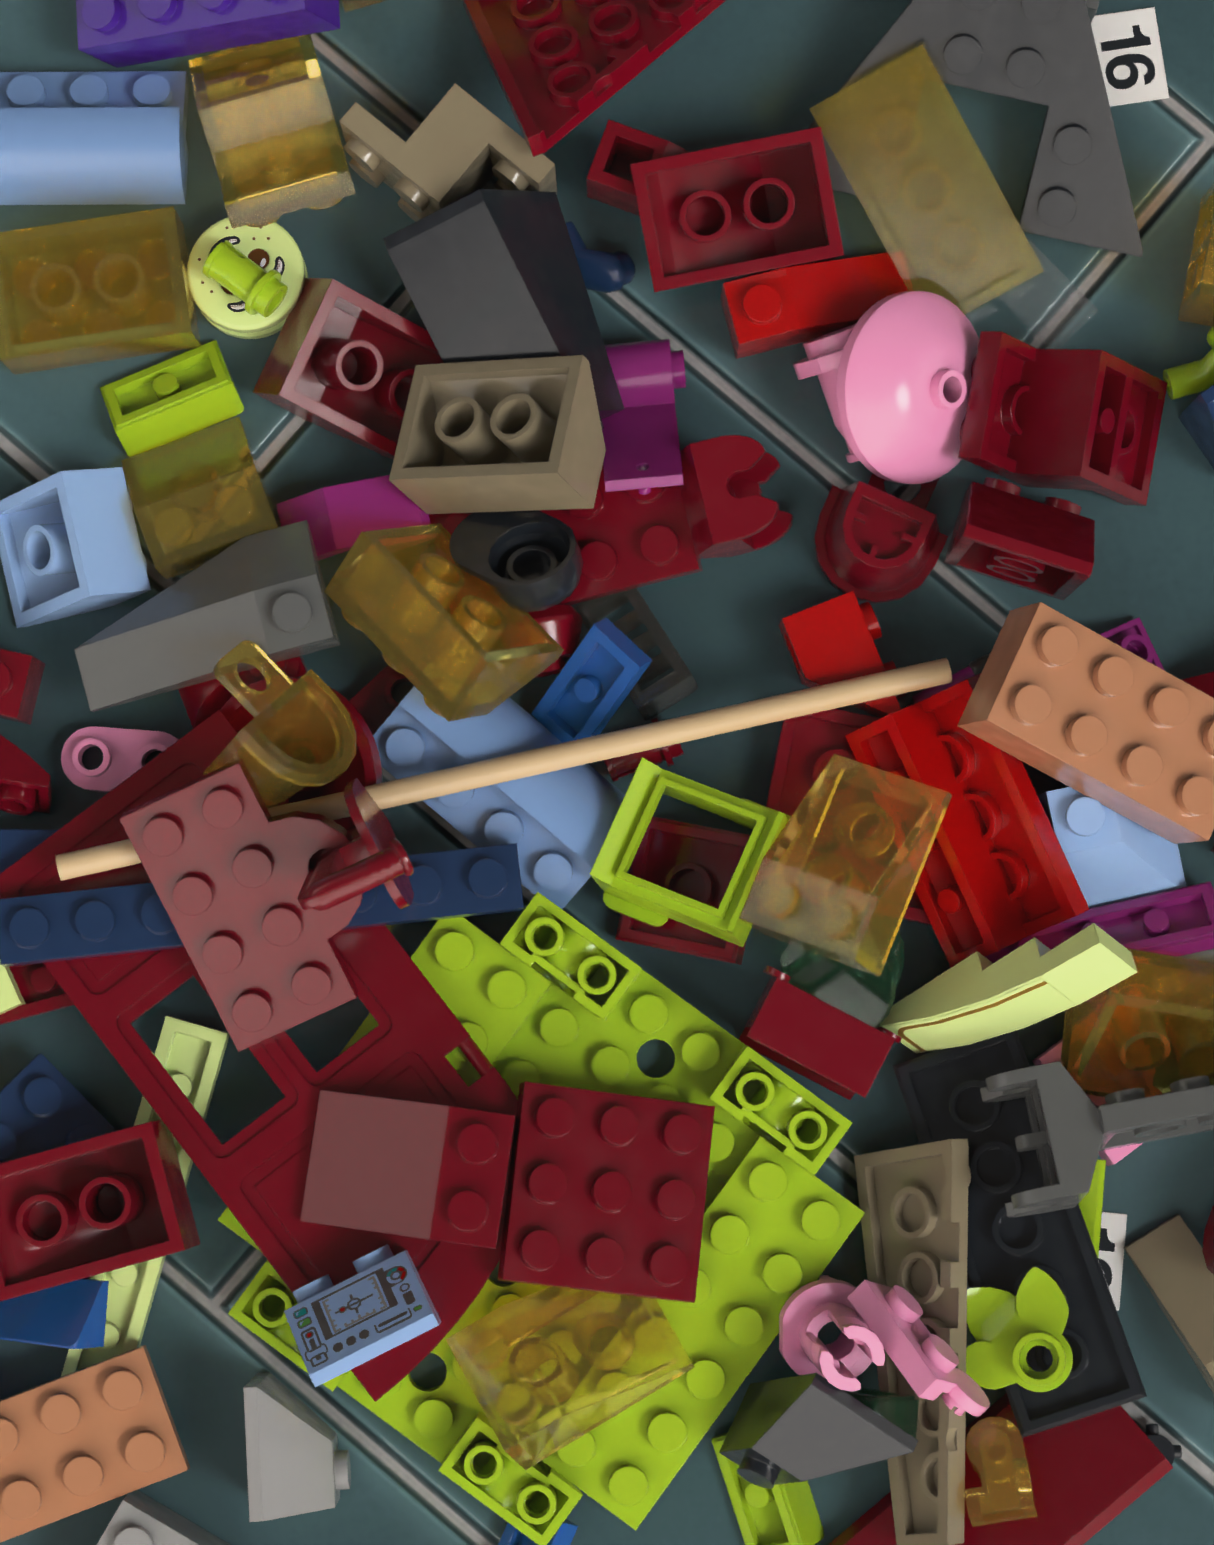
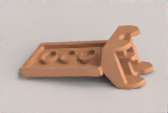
[0,1345,190,1543]

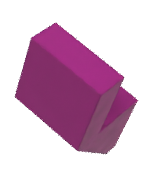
[277,475,432,561]

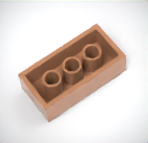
[957,602,1214,844]

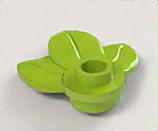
[966,1267,1073,1392]

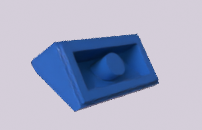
[0,1278,109,1349]

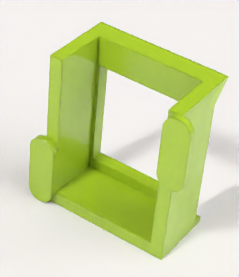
[590,757,796,947]

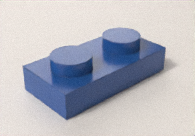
[531,618,653,743]

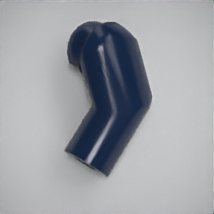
[566,221,636,293]

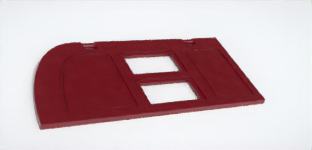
[0,710,518,1402]

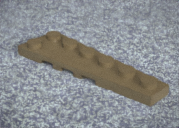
[854,1139,971,1545]

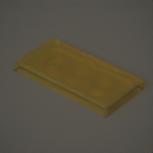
[810,43,1044,314]

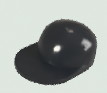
[449,510,583,612]

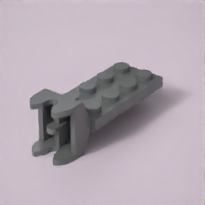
[980,1061,1214,1217]

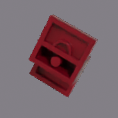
[958,331,1168,506]

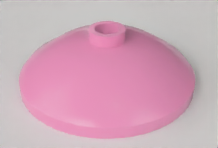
[836,291,979,484]

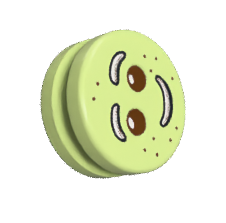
[187,214,308,339]

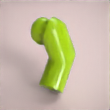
[1163,326,1214,400]

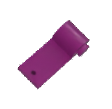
[602,339,686,495]

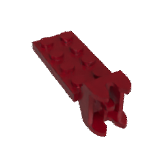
[429,435,793,633]

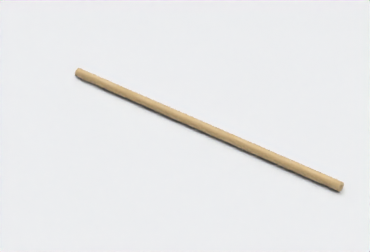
[55,658,952,881]

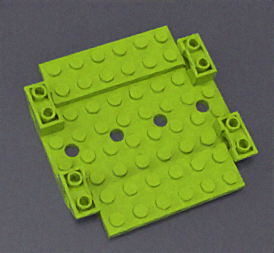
[218,892,865,1545]

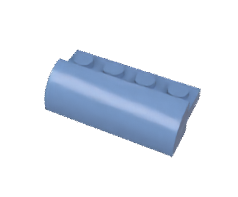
[0,71,189,205]
[373,646,625,909]

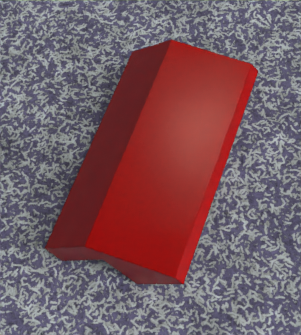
[845,673,1089,967]

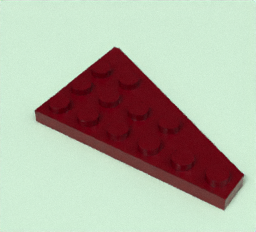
[462,0,726,157]

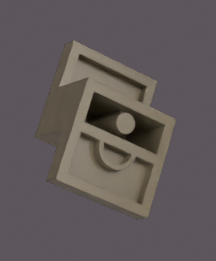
[339,83,557,222]

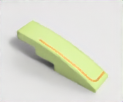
[875,923,1137,1054]

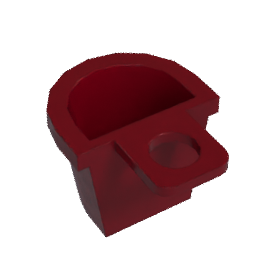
[814,473,948,604]

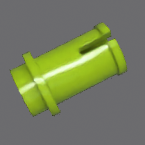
[202,240,288,317]

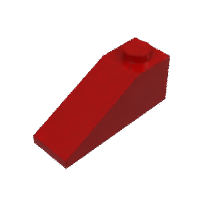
[720,250,914,359]

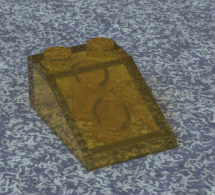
[739,754,952,977]
[446,1287,695,1470]

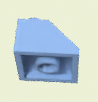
[1038,787,1186,908]

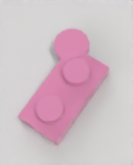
[847,1280,990,1417]

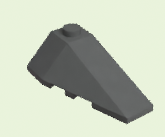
[74,520,341,712]

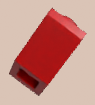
[779,591,906,718]

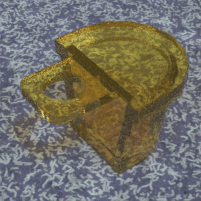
[203,640,357,808]

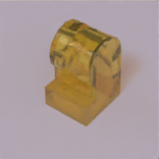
[964,1417,1038,1527]

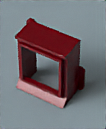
[738,965,902,1101]

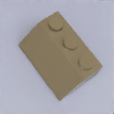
[389,355,606,514]

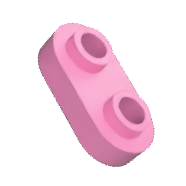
[61,726,179,792]

